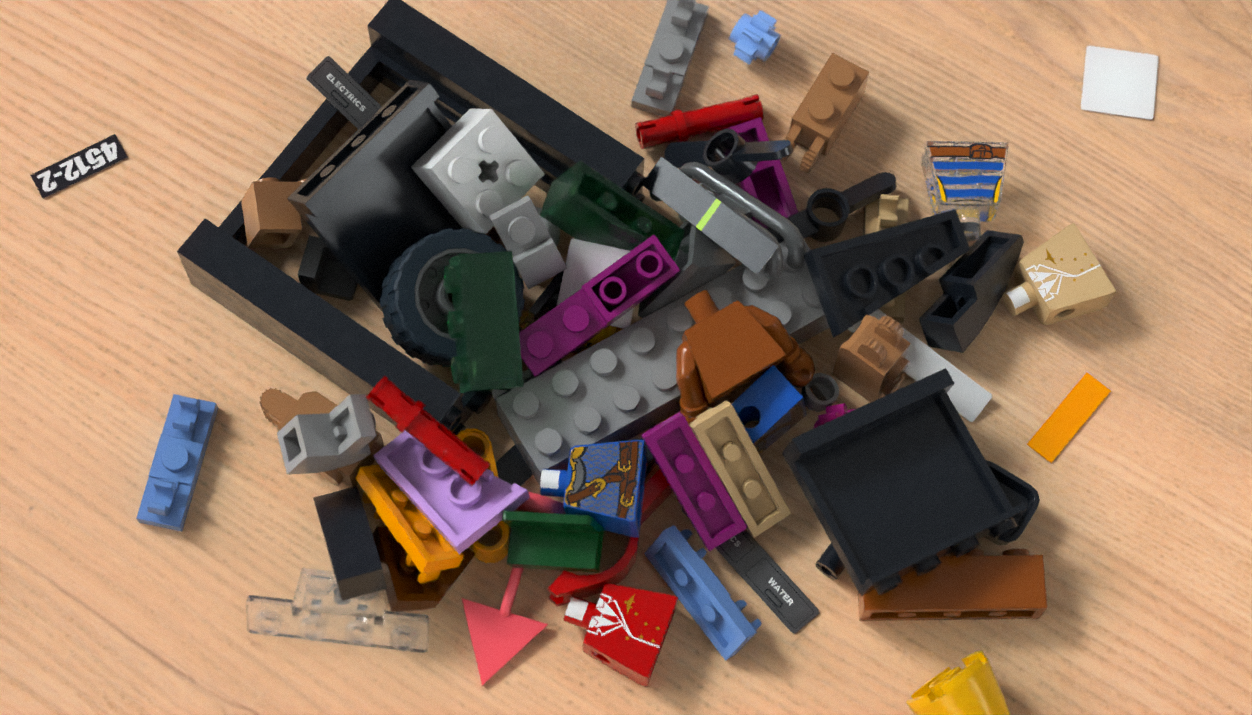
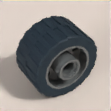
[380,228,525,367]

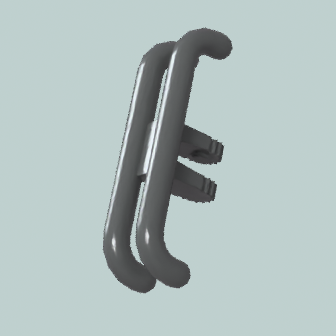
[650,162,806,279]

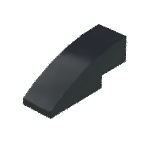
[919,230,1024,353]
[313,486,387,601]

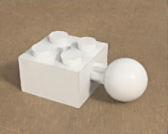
[411,108,560,247]

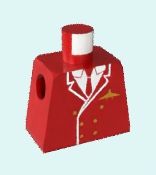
[564,584,678,687]

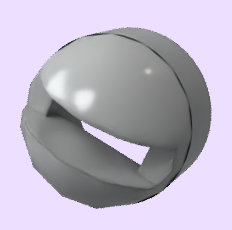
[801,373,839,412]

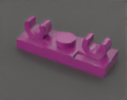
[641,412,748,551]

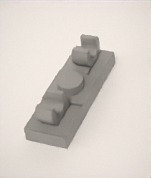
[631,0,709,117]

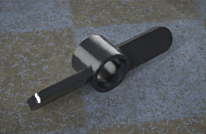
[664,129,793,184]
[765,172,897,243]

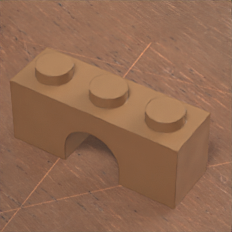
[241,177,307,248]

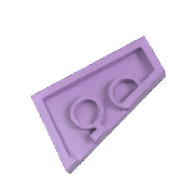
[373,431,530,554]

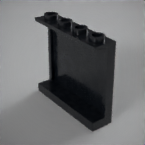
[287,80,484,312]
[782,368,1027,596]

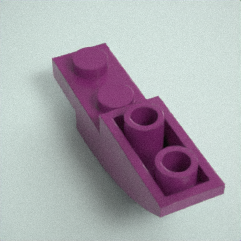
[509,235,680,377]

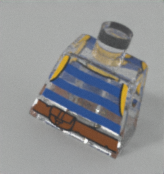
[921,141,1008,241]

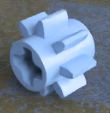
[729,10,781,65]

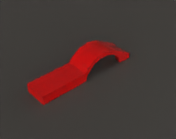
[548,468,673,606]

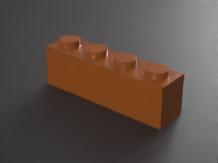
[858,548,1047,621]

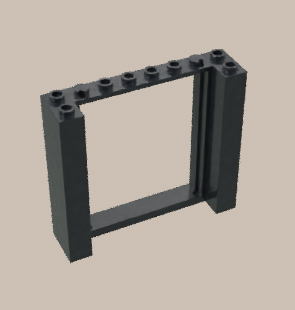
[177,0,646,435]

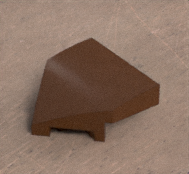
[372,526,476,612]

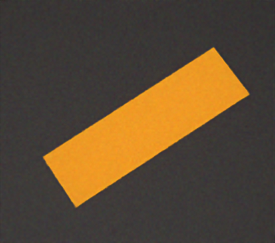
[1027,372,1111,463]

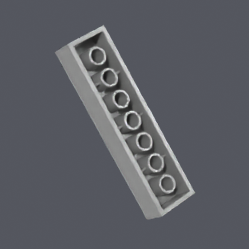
[496,241,830,485]

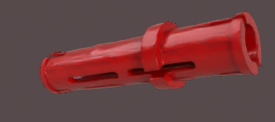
[635,94,764,149]
[366,376,490,487]

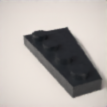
[804,209,970,338]

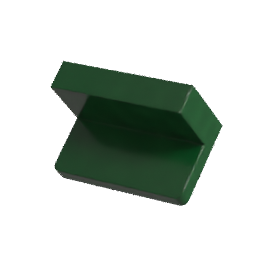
[502,511,604,573]

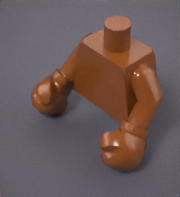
[676,290,816,424]

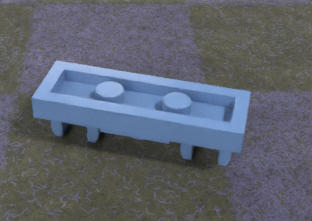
[136,394,218,532]
[644,525,761,661]

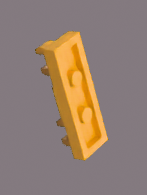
[355,465,464,583]

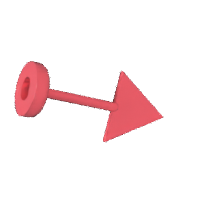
[461,492,566,686]

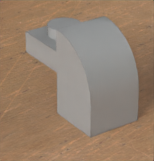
[489,195,567,290]
[277,394,377,475]

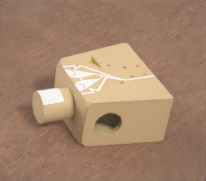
[1002,223,1116,325]

